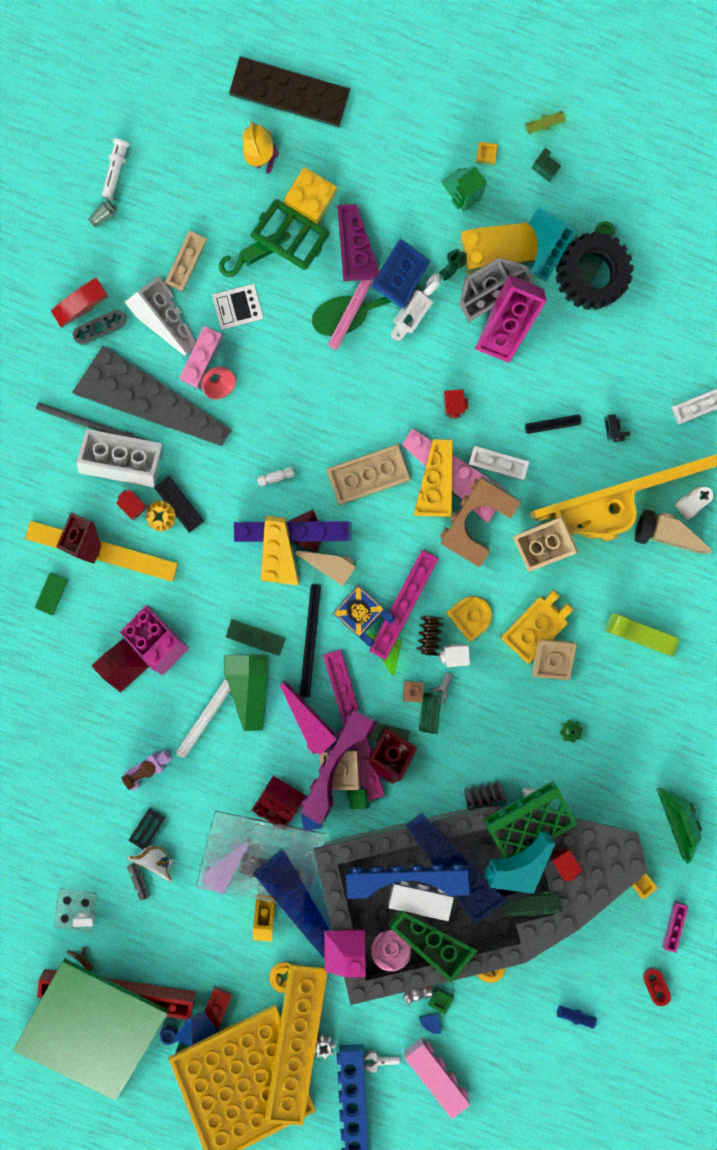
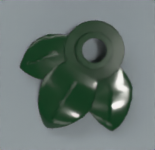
[439,249,467,281]

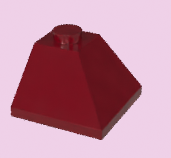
[56,512,102,564]
[91,639,149,693]
[368,727,417,784]

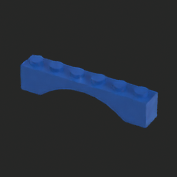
[346,863,471,899]

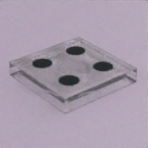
[54,888,98,932]

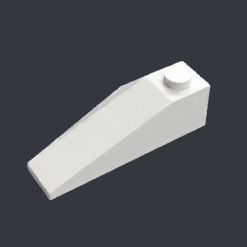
[125,276,196,356]

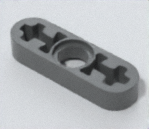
[73,310,127,345]

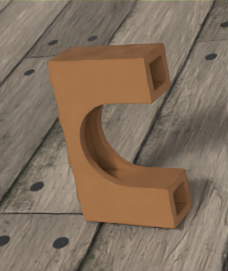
[440,476,521,567]

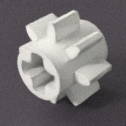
[315,1033,336,1060]

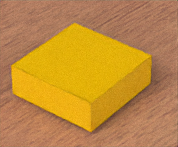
[476,142,498,165]

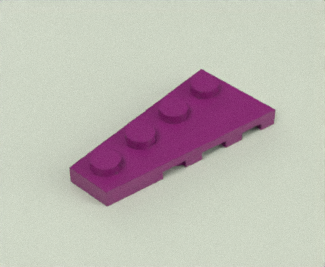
[337,204,380,282]

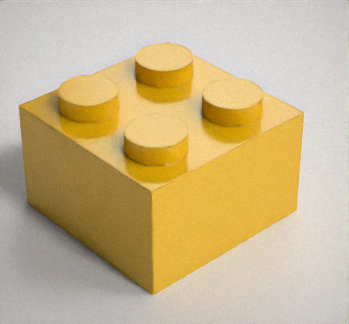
[284,167,337,224]

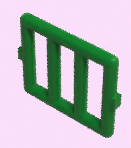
[250,199,330,270]

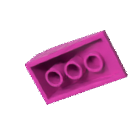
[475,275,547,363]
[280,680,337,755]

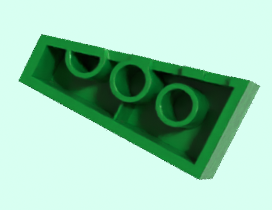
[387,911,478,983]

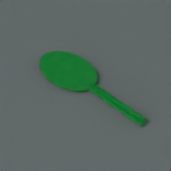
[312,285,421,336]

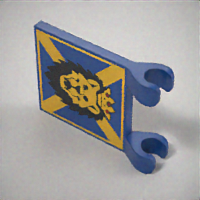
[333,585,395,647]

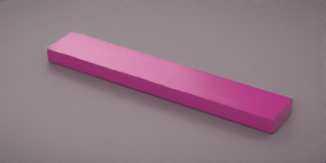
[369,550,439,660]

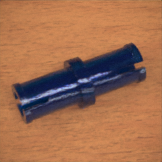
[557,1005,597,1029]

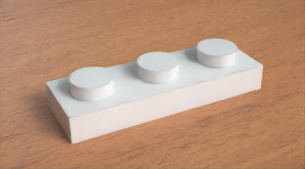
[468,446,529,480]

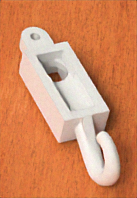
[391,273,441,341]

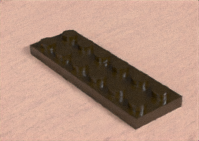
[229,56,350,128]

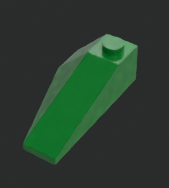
[224,654,268,731]

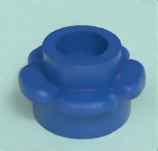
[160,1026,178,1045]

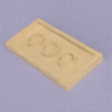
[326,444,411,505]

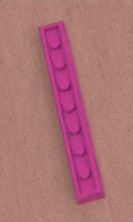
[323,649,385,801]

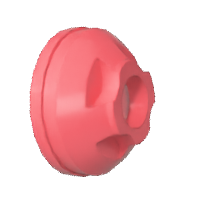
[201,367,236,400]

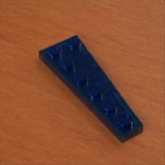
[406,813,507,924]
[253,848,330,959]

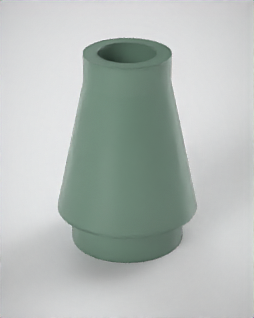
[88,200,117,228]

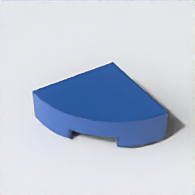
[419,1013,441,1034]

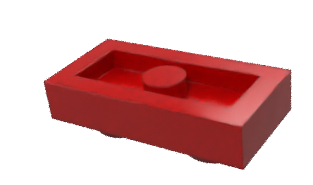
[204,987,232,1029]

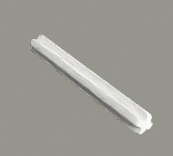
[176,679,230,758]

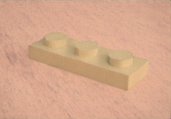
[165,231,207,292]

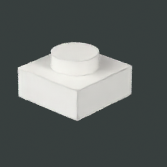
[73,911,96,927]

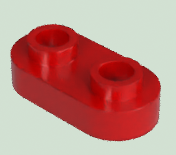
[643,968,671,1006]

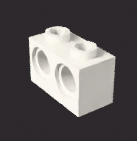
[439,644,470,667]

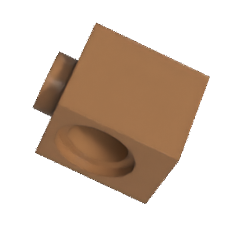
[402,680,424,702]

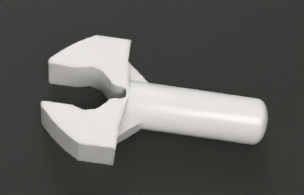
[364,1050,400,1072]

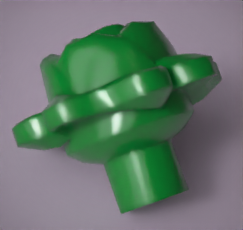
[560,720,583,743]

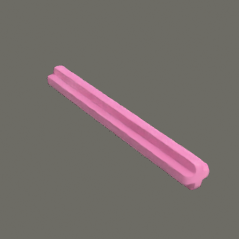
[328,267,379,350]

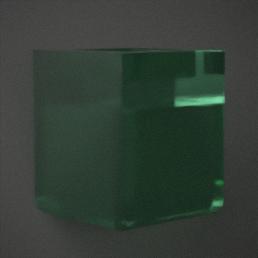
[531,147,561,182]

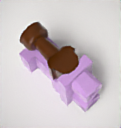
[121,749,172,791]

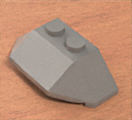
[459,257,535,322]

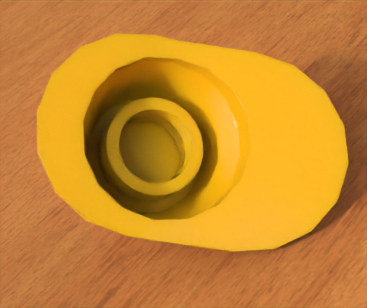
[242,122,273,167]

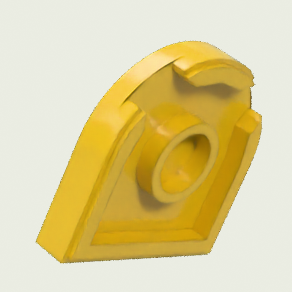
[446,596,492,642]

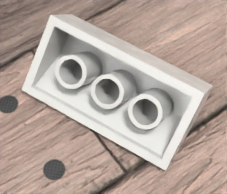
[77,429,162,487]

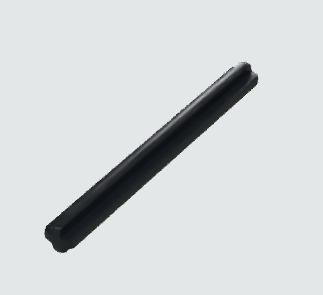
[300,584,321,698]

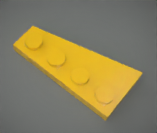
[413,439,453,517]
[261,516,299,585]

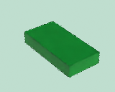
[35,573,69,615]

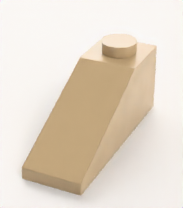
[295,551,356,586]

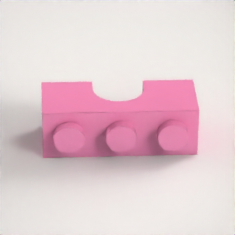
[179,326,223,390]

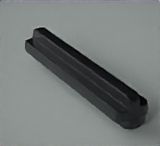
[525,414,581,434]

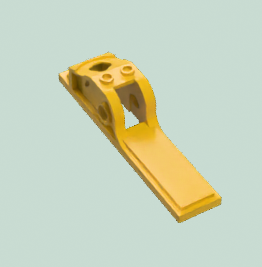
[529,454,717,541]

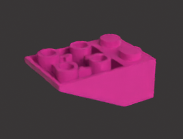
[120,605,189,675]

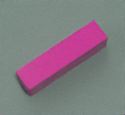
[662,901,688,953]

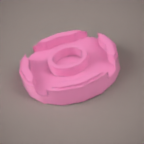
[371,930,411,971]

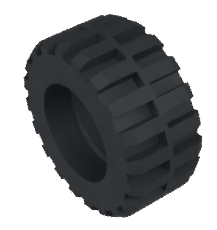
[556,231,634,310]

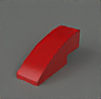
[51,278,109,328]

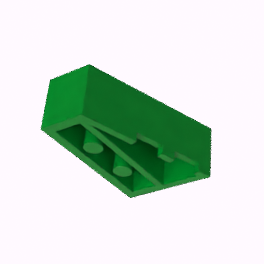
[441,167,487,212]

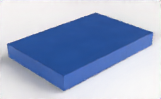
[372,238,431,309]

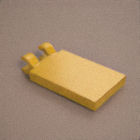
[500,590,573,664]

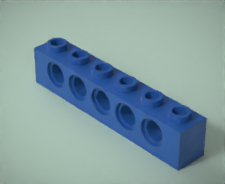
[336,1044,368,1150]

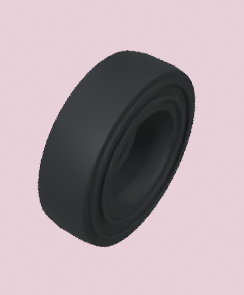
[635,509,656,544]

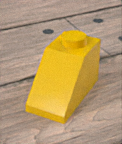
[253,895,276,942]

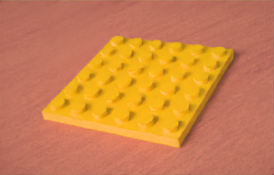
[168,1005,316,1150]

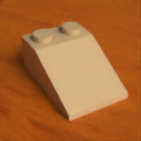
[649,513,712,554]
[513,516,578,572]

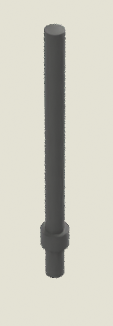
[36,402,146,440]

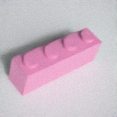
[404,1038,470,1119]

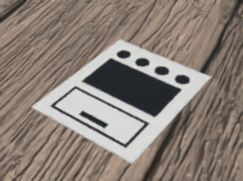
[212,284,263,330]

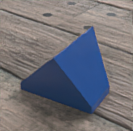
[174,1012,219,1046]

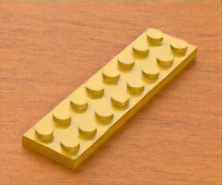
[264,964,328,1126]

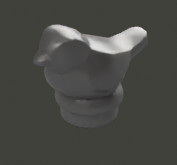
[403,986,433,1006]

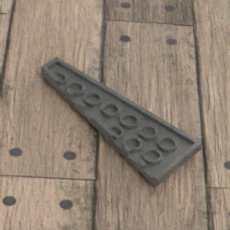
[72,345,232,446]

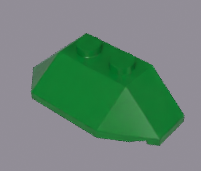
[656,787,702,864]

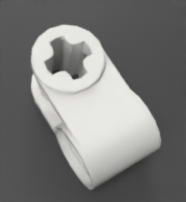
[675,487,713,520]

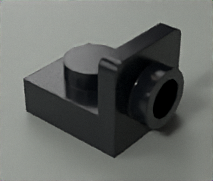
[604,414,630,442]

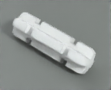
[257,467,294,487]

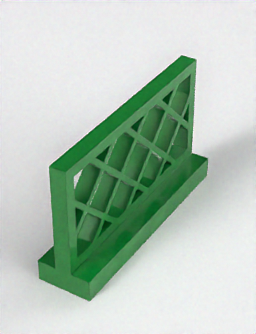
[483,781,578,858]

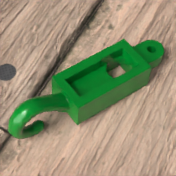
[219,232,291,277]

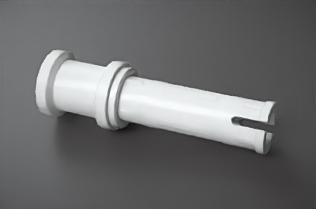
[101,138,130,200]

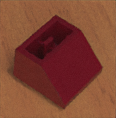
[251,776,306,830]

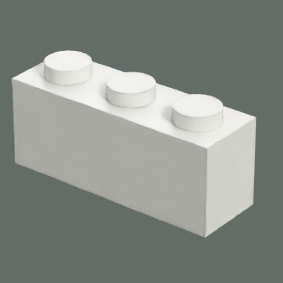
[388,881,454,921]

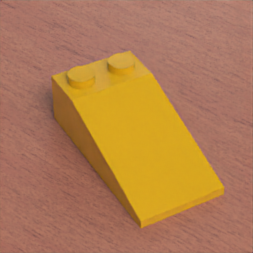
[460,222,538,274]

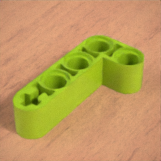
[604,613,680,657]

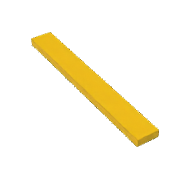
[25,521,179,582]

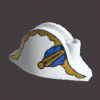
[126,846,173,882]

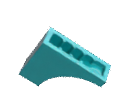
[528,207,578,282]
[484,831,555,894]

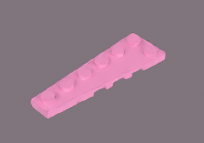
[402,428,508,523]

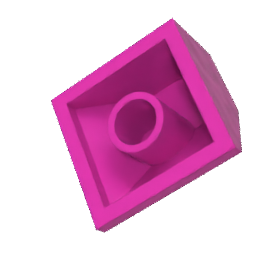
[324,929,366,977]

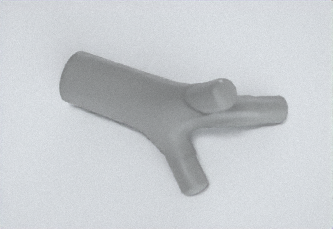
[433,672,453,703]

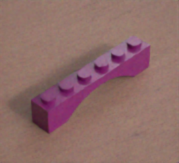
[301,709,378,824]

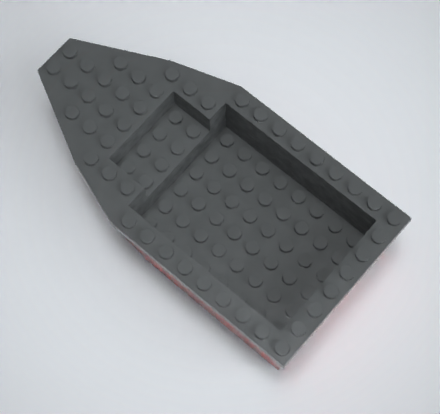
[313,806,648,1005]

